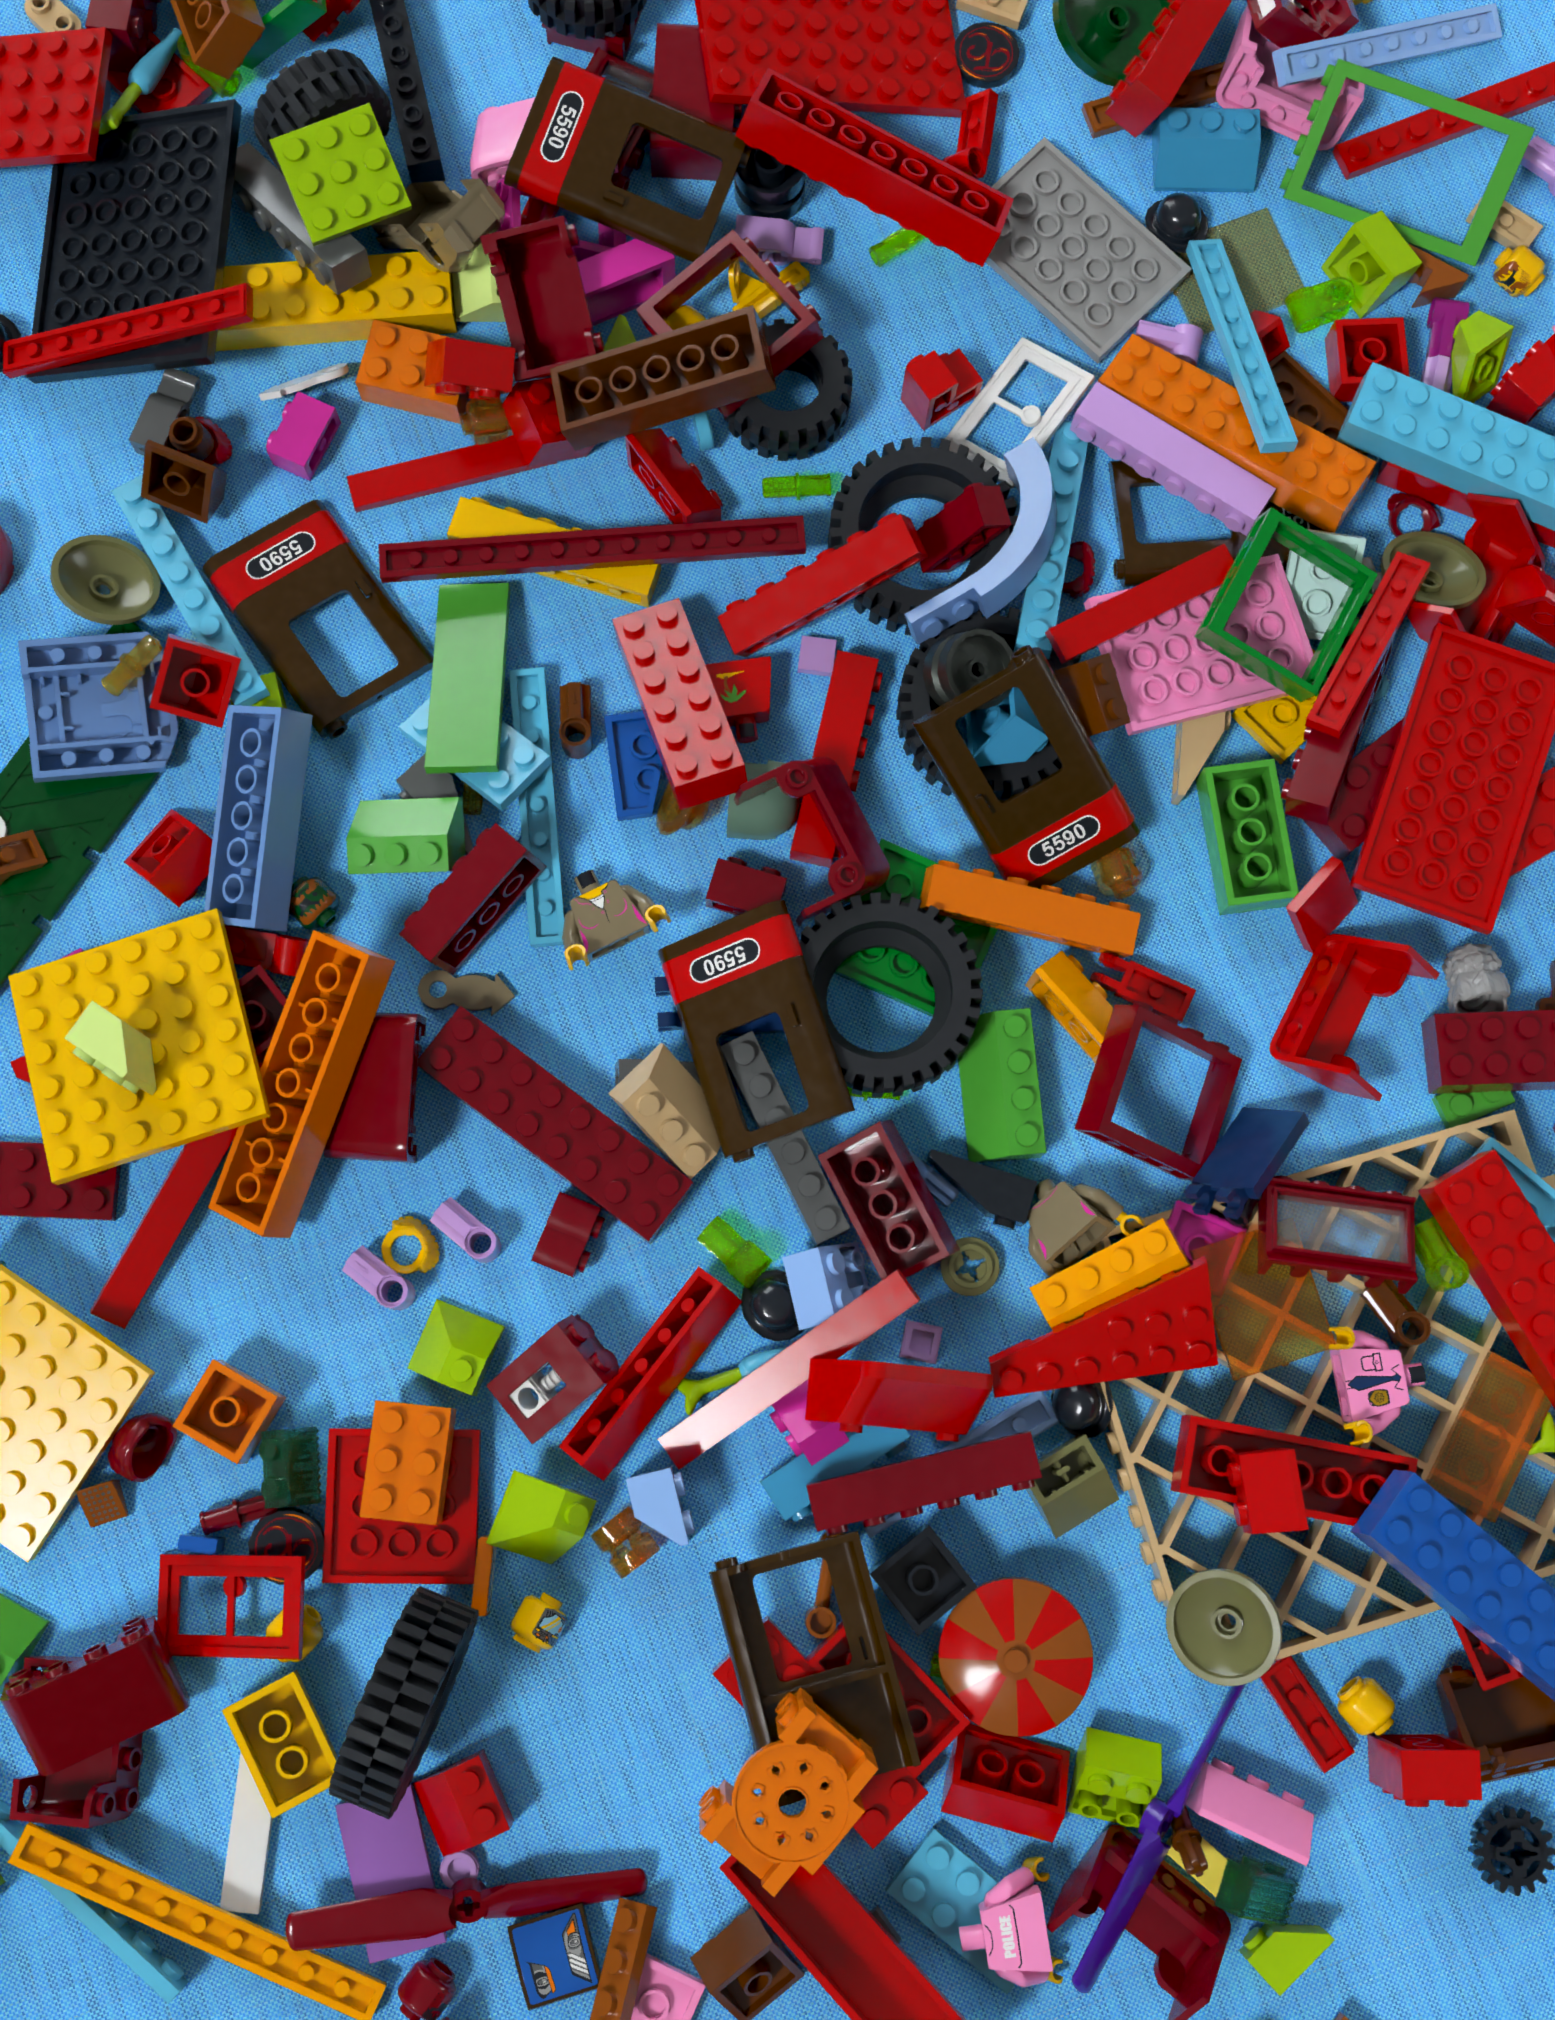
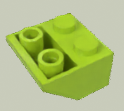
[1067,1727,1162,1828]

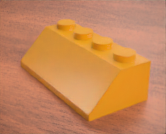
[1029,1218,1191,1330]

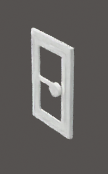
[939,337,1095,489]

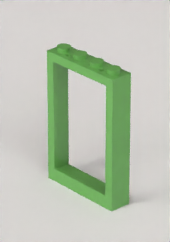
[1279,58,1535,266]

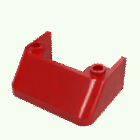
[1406,493,1545,645]
[1269,934,1440,1101]
[805,1358,993,1442]

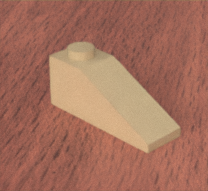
[1171,710,1231,805]

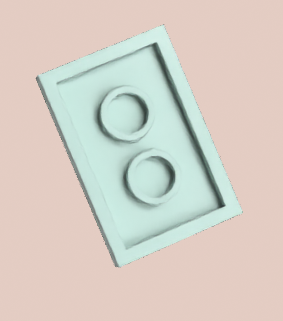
[1285,529,1367,640]

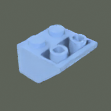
[782,1242,870,1330]
[626,1466,695,1546]

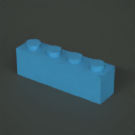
[760,1425,911,1522]

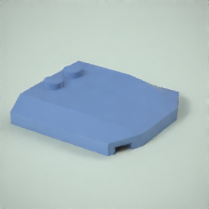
[18,631,179,783]

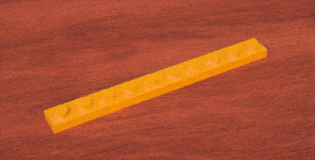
[7,1822,387,2020]

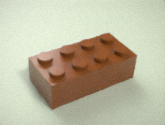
[170,0,265,79]

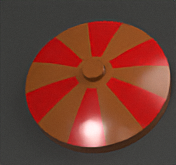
[939,1577,1093,1737]

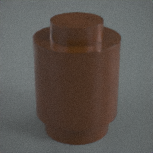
[169,416,214,460]

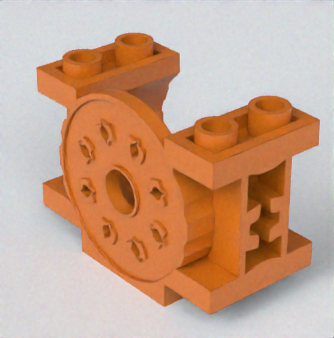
[698,1687,879,1897]

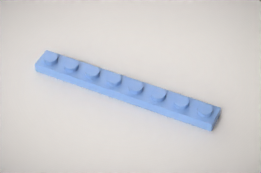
[1272,3,1502,88]

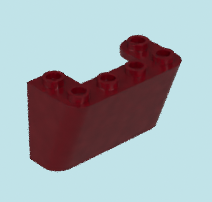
[0,1615,190,1776]
[9,1656,143,1828]

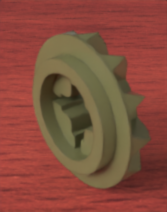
[940,1237,999,1296]

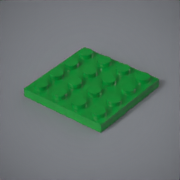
[835,838,997,1017]

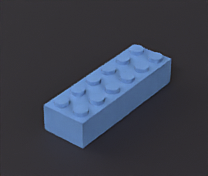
[204,705,313,932]

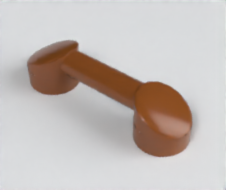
[805,1532,843,1638]

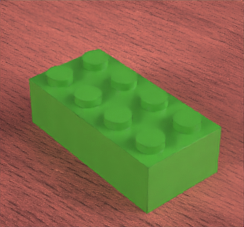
[1195,759,1299,915]

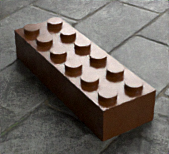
[550,305,777,451]

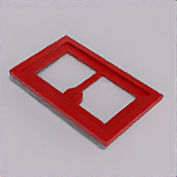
[157,1554,306,1660]

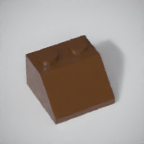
[141,439,227,524]
[1055,653,1131,736]
[690,1907,805,2020]

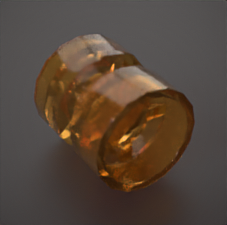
[590,1506,661,1579]

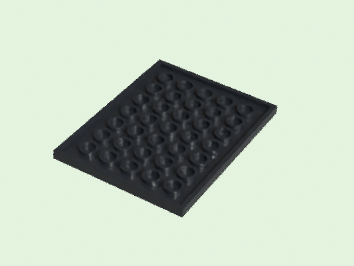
[26,99,242,384]

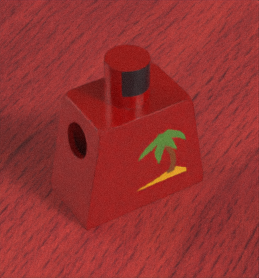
[705,656,771,743]

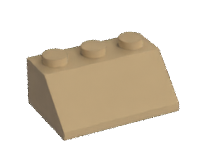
[608,1043,720,1180]

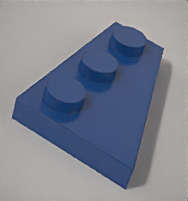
[604,711,663,821]

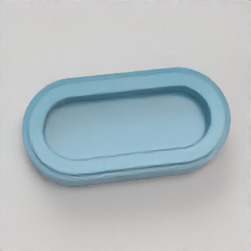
[691,411,714,451]

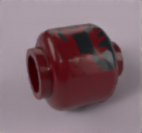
[398,1957,456,2020]

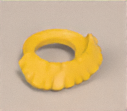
[381,1216,440,1274]

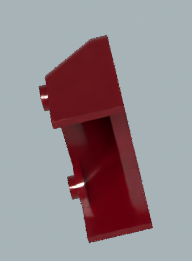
[733,757,890,927]
[1047,1825,1231,2020]

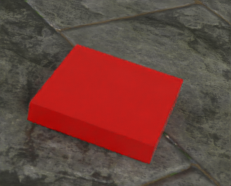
[1286,856,1358,953]

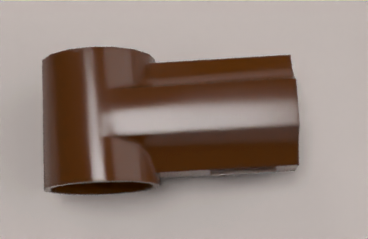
[559,682,593,759]
[1359,1279,1431,1348]

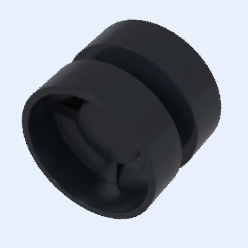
[734,145,806,220]

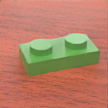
[1432,1091,1516,1129]

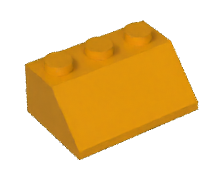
[1025,951,1113,1064]

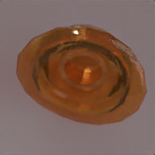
[656,782,710,835]

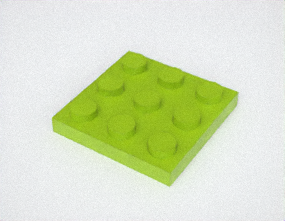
[270,103,412,247]

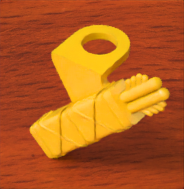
[728,259,811,320]

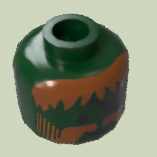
[289,876,340,930]

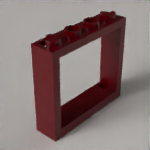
[636,229,824,418]
[1075,1001,1242,1181]

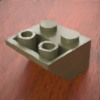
[1026,1434,1119,1539]

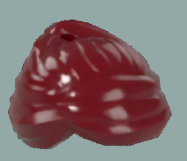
[108,1413,177,1482]

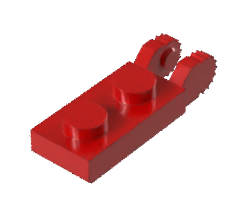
[1090,952,1196,1025]

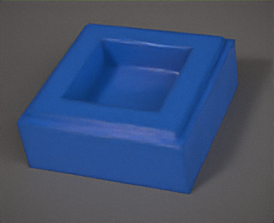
[177,1533,226,1555]

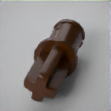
[1170,1806,1208,1877]

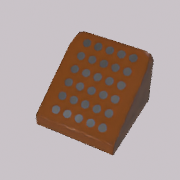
[76,1479,129,1528]

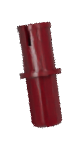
[199,1493,278,1536]

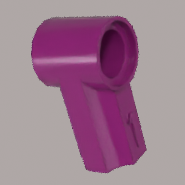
[1426,297,1470,361]

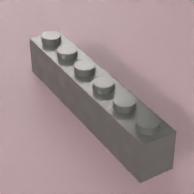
[232,142,372,295]
[721,1031,850,1248]

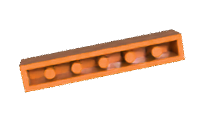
[920,860,1141,958]

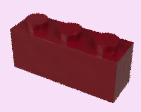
[917,482,1011,573]

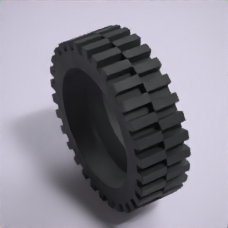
[828,437,1018,636]
[896,607,1082,801]
[799,892,983,1098]
[329,1586,479,1819]

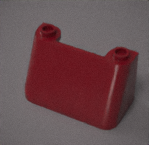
[480,216,605,382]
[323,1012,427,1163]

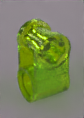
[1284,277,1355,333]

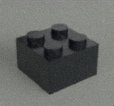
[869,1523,977,1636]

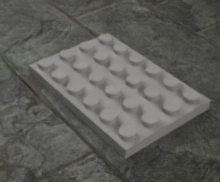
[986,137,1192,364]

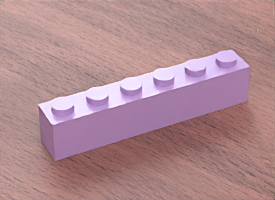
[1070,382,1276,536]

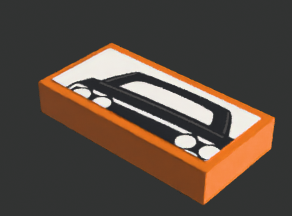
[471,1535,497,1616]

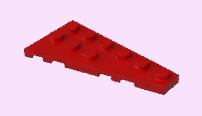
[988,1256,1218,1398]

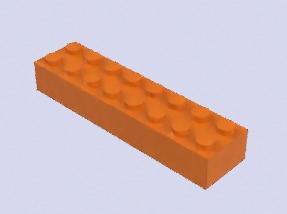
[1098,334,1376,533]
[208,930,396,1238]

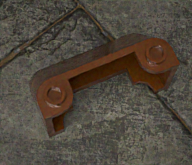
[1436,1666,1555,1784]

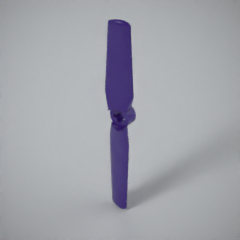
[1072,1684,1246,1994]

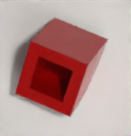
[1250,310,1290,362]

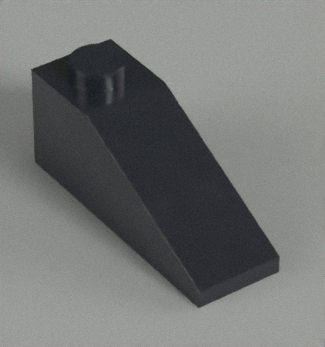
[926,1149,1037,1230]

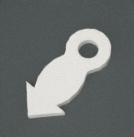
[259,363,349,401]

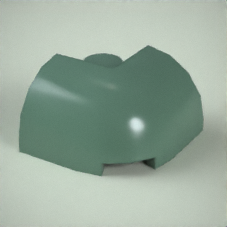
[727,760,800,840]

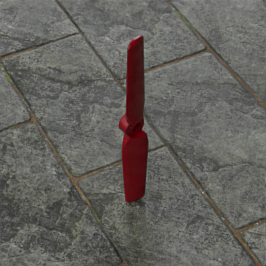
[286,1868,648,1951]

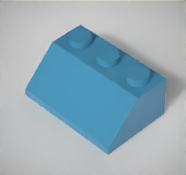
[1152,107,1261,193]
[966,687,1049,767]

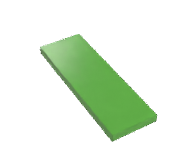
[424,583,511,774]

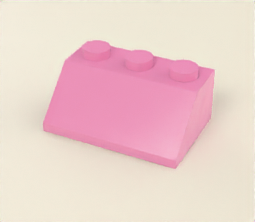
[1186,1757,1314,1866]

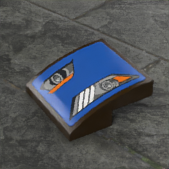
[507,1903,601,2011]

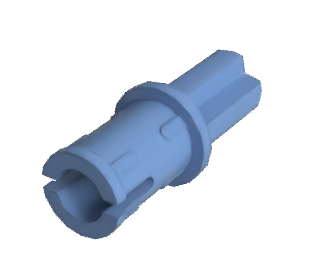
[906,1146,959,1207]

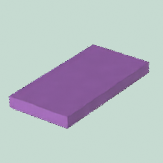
[335,1783,448,1964]

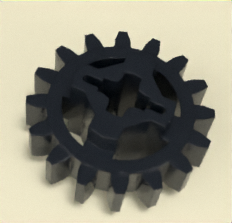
[1468,1805,1555,1896]

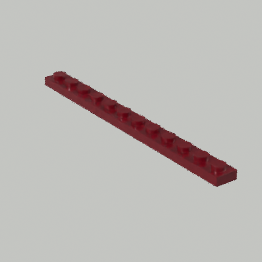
[378,515,806,583]

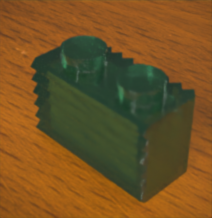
[259,1427,322,1509]
[1214,1855,1299,1926]

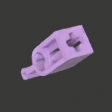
[735,214,824,266]

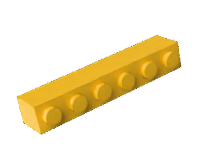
[447,496,661,608]

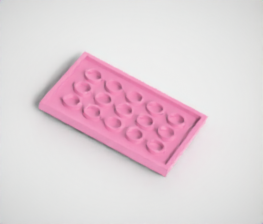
[1084,554,1314,736]

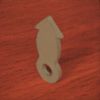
[418,970,515,1016]

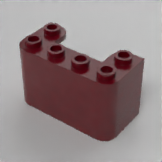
[650,23,742,181]

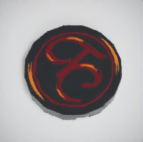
[954,22,1020,89]
[248,1507,324,1585]

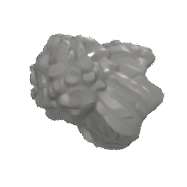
[1442,943,1511,1013]

